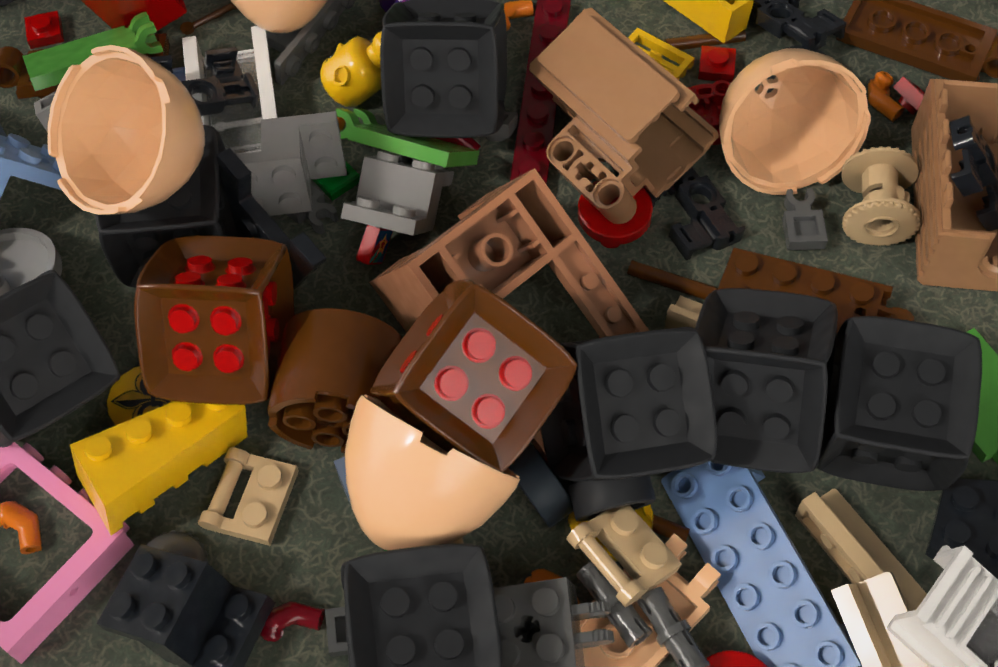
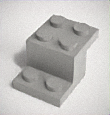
[236,111,347,216]
[341,151,454,236]

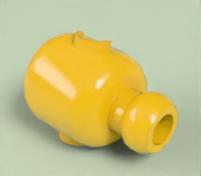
[320,31,382,107]

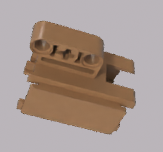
[529,8,720,224]

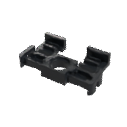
[751,0,846,51]
[149,47,259,116]
[949,115,998,231]
[643,167,745,260]

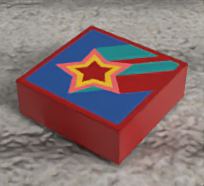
[356,225,393,265]

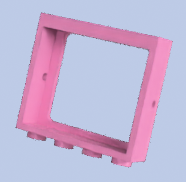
[0,442,134,664]

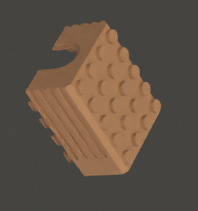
[911,79,998,292]

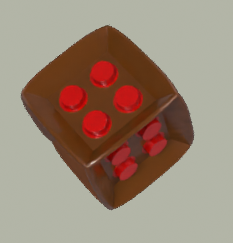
[134,236,295,405]
[370,279,577,472]

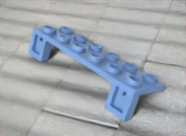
[661,462,862,667]

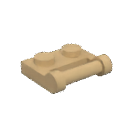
[198,447,299,546]
[566,505,682,608]

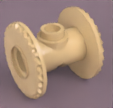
[842,146,921,246]

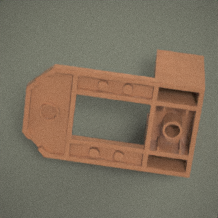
[369,168,649,469]

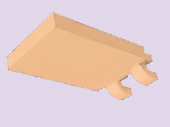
[580,533,721,667]

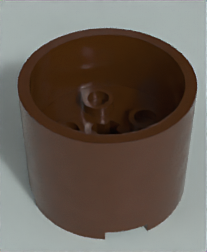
[267,308,403,454]

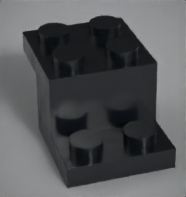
[97,544,276,667]

